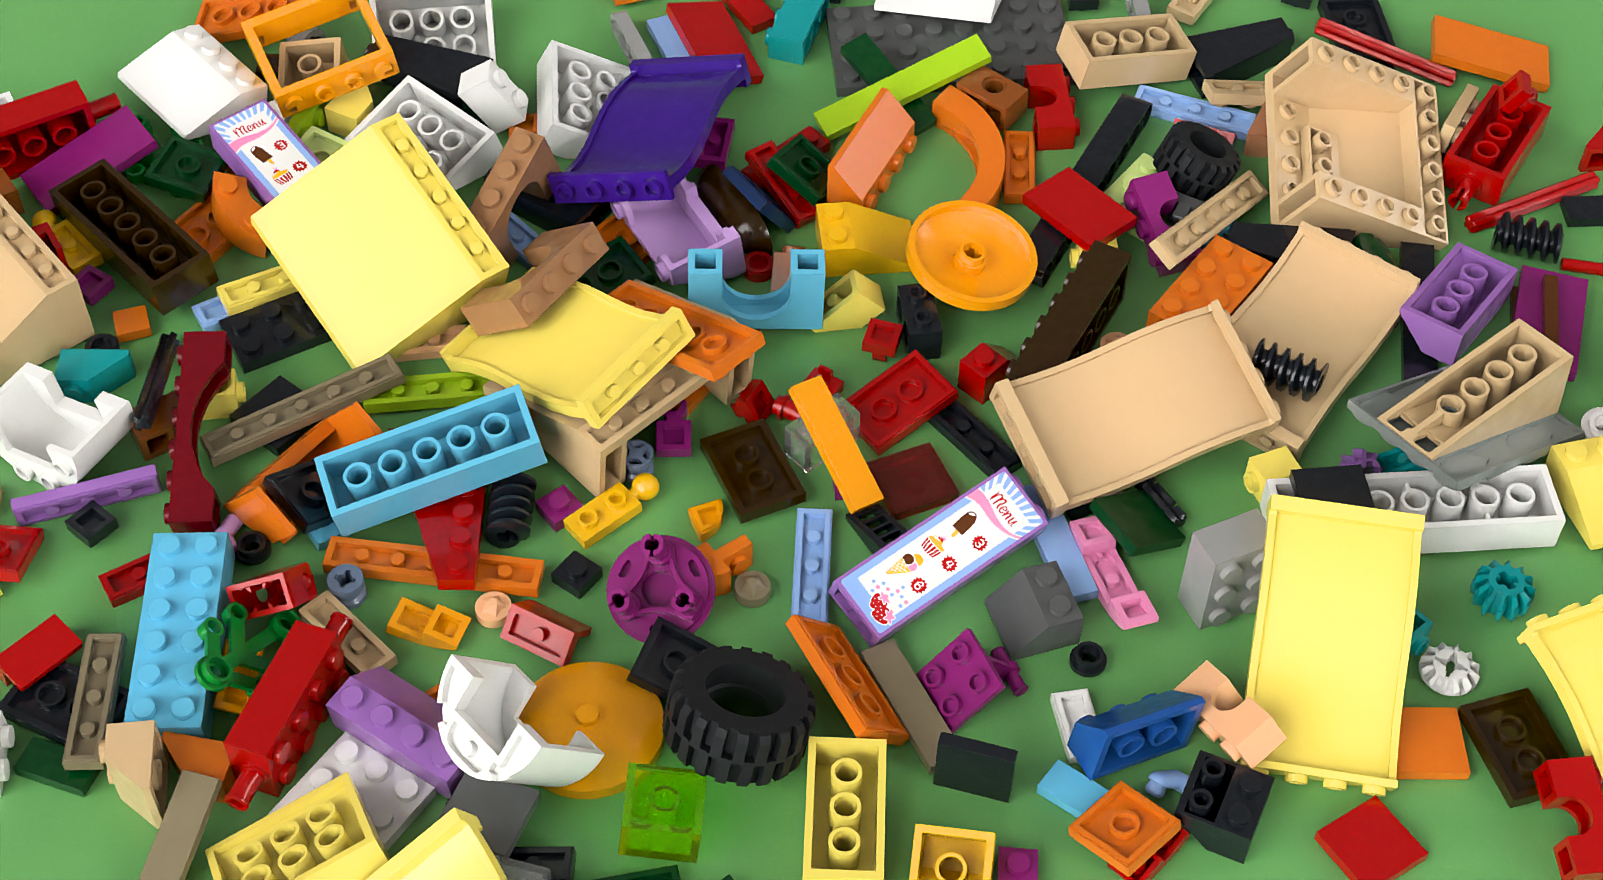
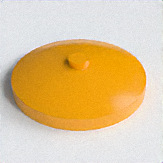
[906,200,1038,311]
[518,662,665,799]

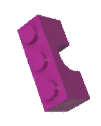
[1124,171,1202,278]

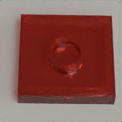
[867,442,960,520]

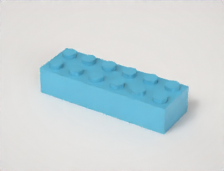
[314,384,548,537]
[124,532,236,739]

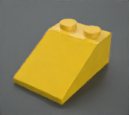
[815,202,912,277]
[909,823,997,880]

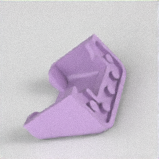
[610,177,746,286]

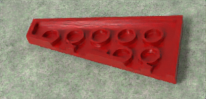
[388,428,488,590]

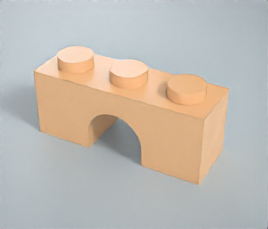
[1173,660,1287,769]

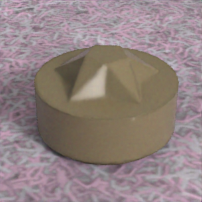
[734,571,771,608]

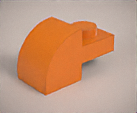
[696,534,753,596]

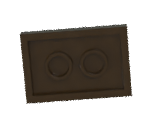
[700,418,806,524]
[1458,688,1569,808]

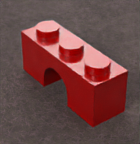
[1023,63,1080,151]
[1533,756,1603,880]

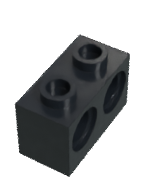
[896,283,943,360]

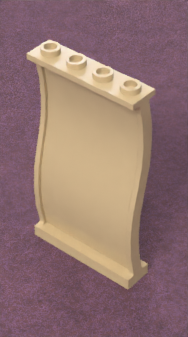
[1231,221,1421,462]
[989,299,1282,519]

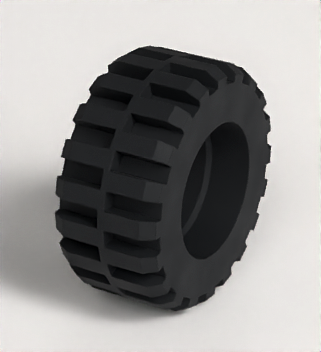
[662,646,816,787]

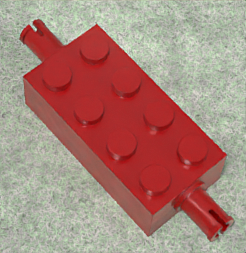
[0,80,121,180]
[1442,84,1552,211]
[223,612,353,811]

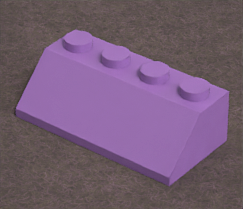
[1400,242,1519,365]
[326,666,465,799]

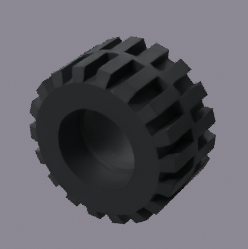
[1153,121,1241,201]

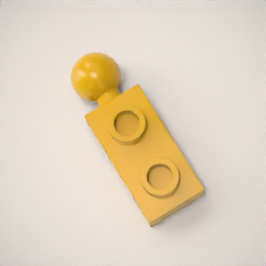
[32,210,104,276]
[563,473,659,550]

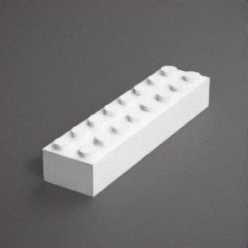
[1260,464,1566,554]

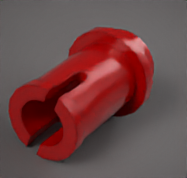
[772,394,807,428]

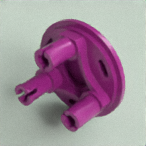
[606,534,716,643]

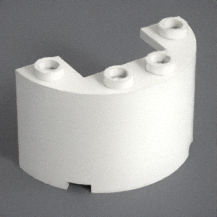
[0,362,134,490]
[437,654,605,787]

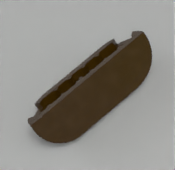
[693,163,773,256]

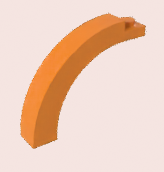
[932,85,1005,208]

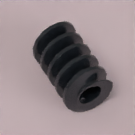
[1490,211,1564,264]
[1252,338,1329,402]
[484,473,537,548]

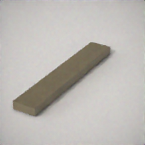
[198,353,406,467]

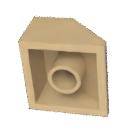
[278,37,349,88]
[99,720,170,829]

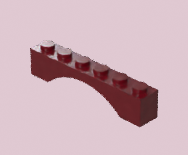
[163,331,233,533]

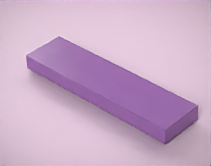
[10,464,163,527]

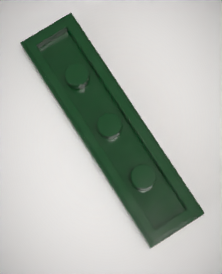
[840,33,937,136]

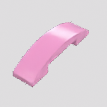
[1069,515,1159,630]

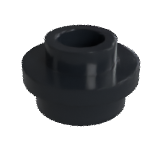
[235,531,272,566]
[1069,641,1107,677]

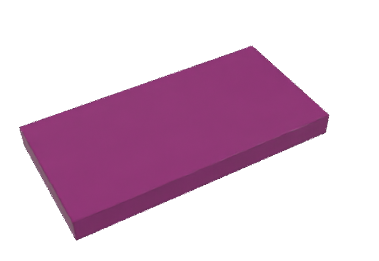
[20,105,159,216]
[1512,265,1589,382]

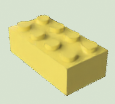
[802,736,887,880]

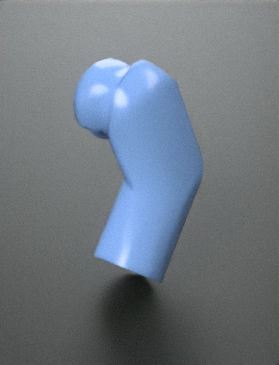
[1145,770,1189,798]

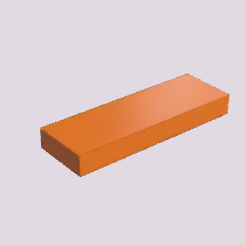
[1003,130,1035,204]

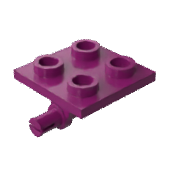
[916,628,1028,734]

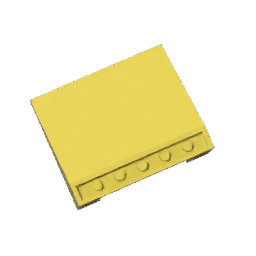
[251,112,510,369]

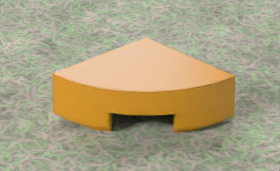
[688,498,723,542]

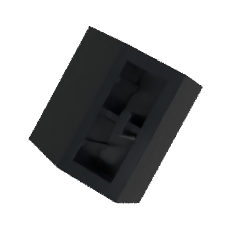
[1174,750,1275,864]

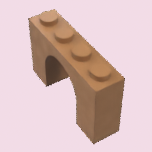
[469,126,562,273]
[460,221,609,336]

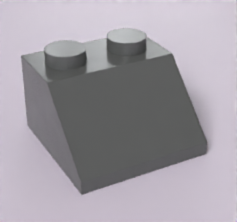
[985,561,1084,661]

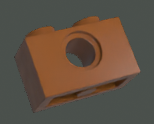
[956,66,1028,132]

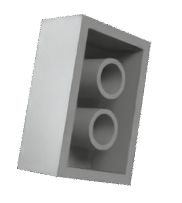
[1177,508,1266,630]

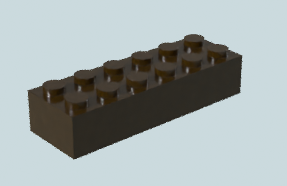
[48,158,219,316]
[1005,240,1132,381]

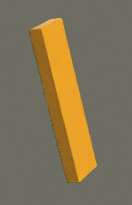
[788,375,884,514]

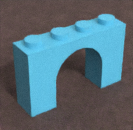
[688,249,826,329]

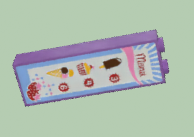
[208,99,321,206]
[828,467,1049,648]

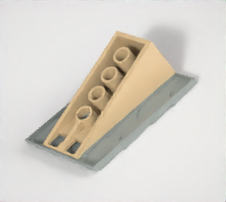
[1347,318,1585,491]

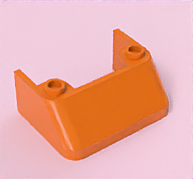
[223,401,383,544]

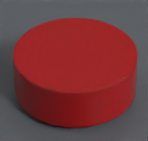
[743,251,773,283]

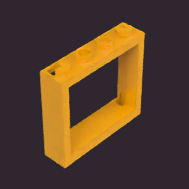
[240,0,400,118]

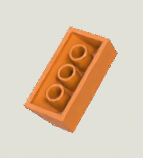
[827,87,917,210]

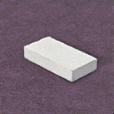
[1050,688,1096,764]

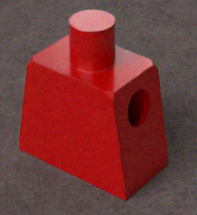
[225,562,318,620]

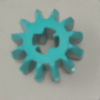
[1470,559,1536,622]

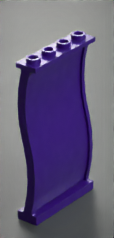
[547,53,752,204]

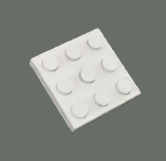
[268,731,436,851]

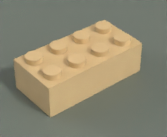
[1056,13,1197,90]

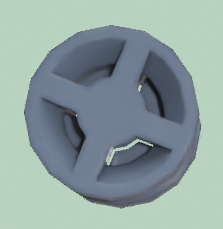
[625,439,654,483]
[327,564,367,610]

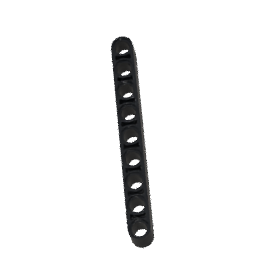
[1030,93,1153,288]

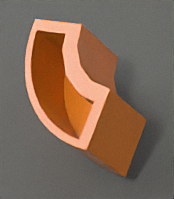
[211,171,268,258]

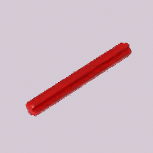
[1314,17,1456,87]
[1464,171,1600,233]

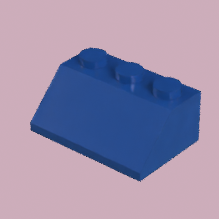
[1067,690,1206,781]

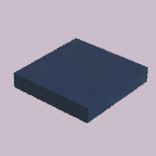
[722,165,796,234]

